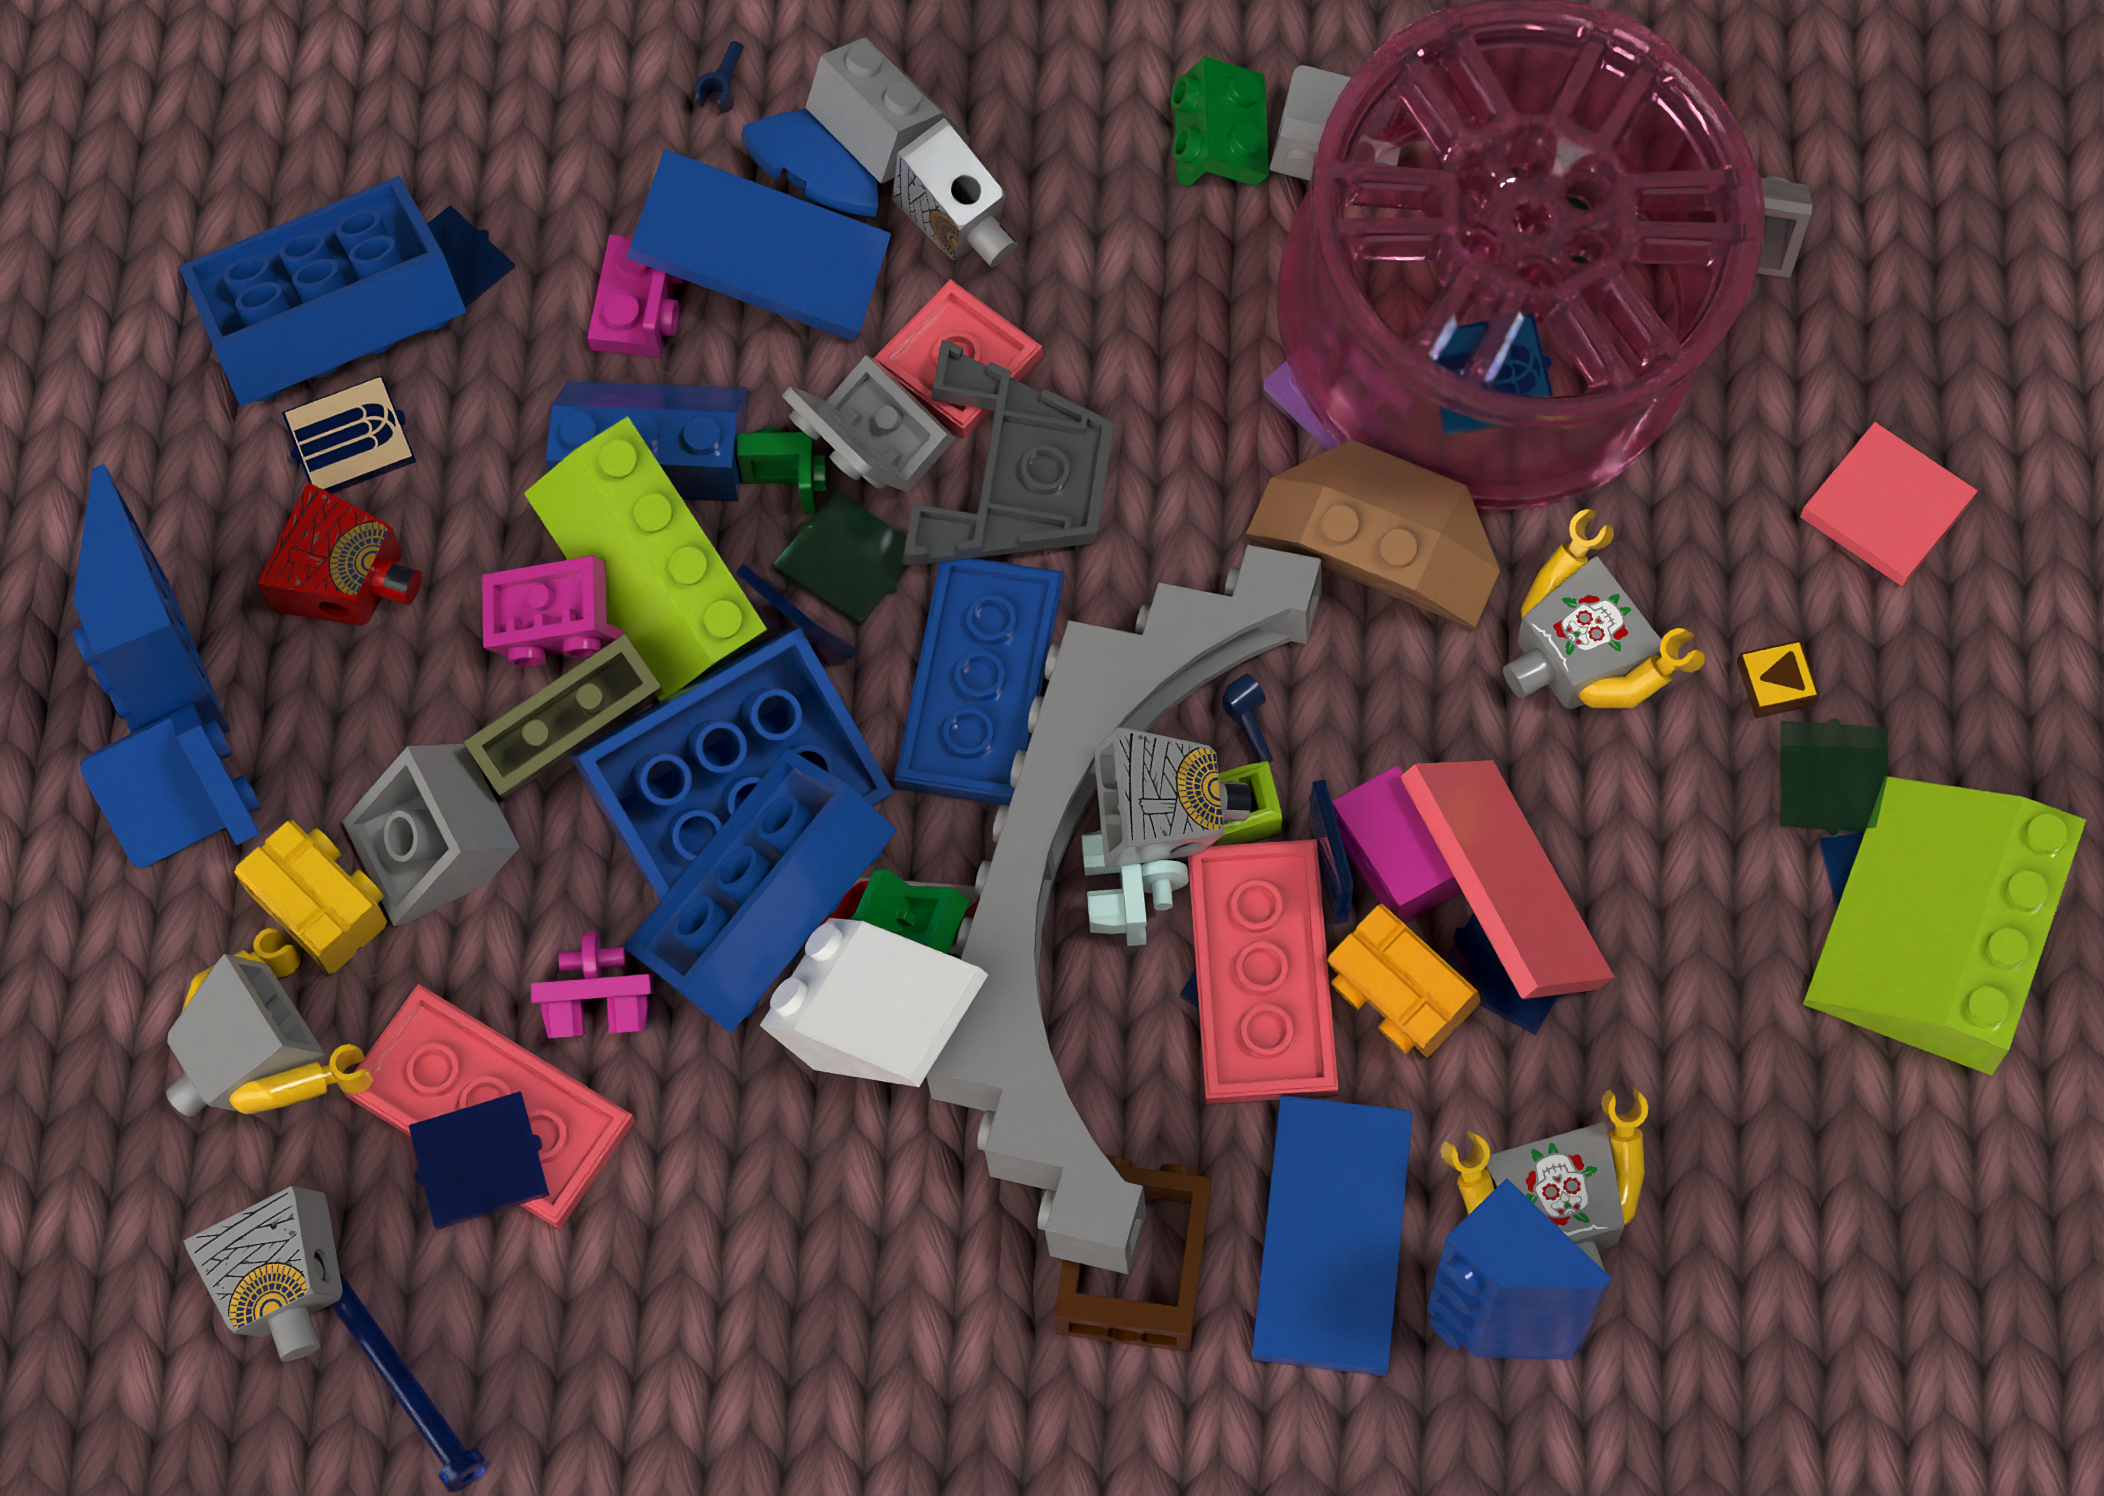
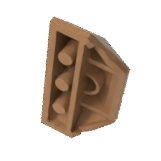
[1246,439,1500,630]

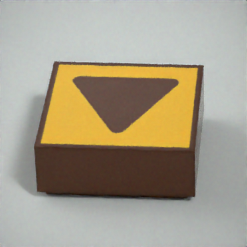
[1737,640,1820,718]

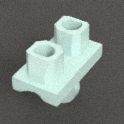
[1082,830,1189,946]

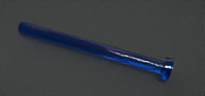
[331,1270,489,1493]

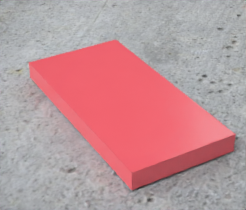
[1400,760,1615,999]
[1188,839,1338,1104]
[342,984,635,1230]

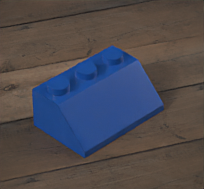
[545,381,749,501]

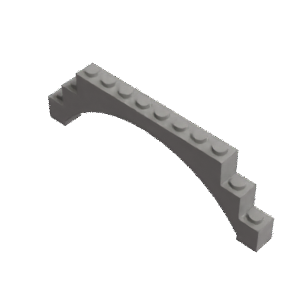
[926,545,1322,1275]

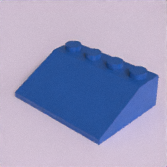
[178,176,466,407]
[72,464,231,734]
[569,627,894,902]

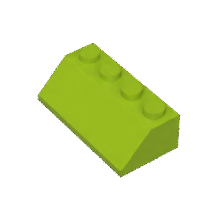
[524,416,767,701]

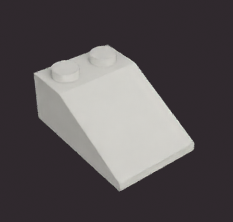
[760,918,988,1087]

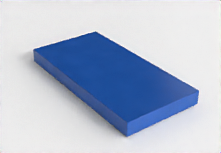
[626,149,891,342]
[894,558,1064,806]
[1251,1095,1413,1377]

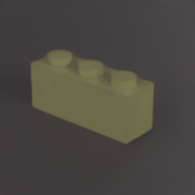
[463,634,664,799]

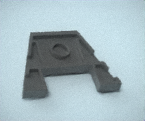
[903,340,1115,566]

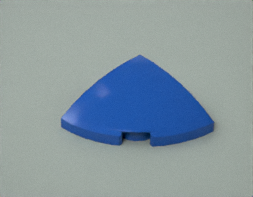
[741,109,878,217]

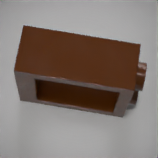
[1055,1155,1212,1352]

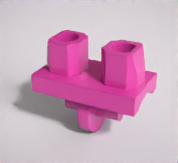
[530,930,657,1038]

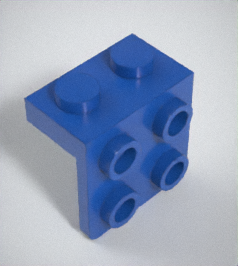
[80,703,262,868]

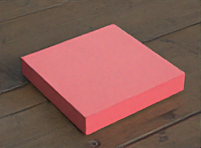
[874,279,1043,439]
[1800,422,1978,587]

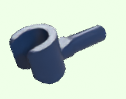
[694,41,744,113]
[1222,674,1273,763]

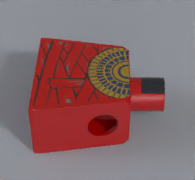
[257,483,422,626]

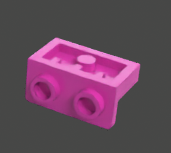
[587,234,686,358]
[482,556,623,667]

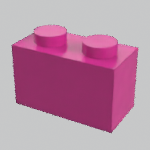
[1328,765,1462,924]

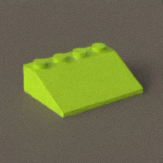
[1802,776,2086,1076]

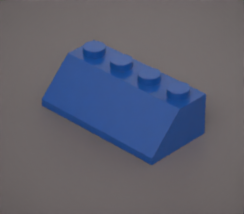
[623,748,897,1033]
[1427,1178,1612,1360]

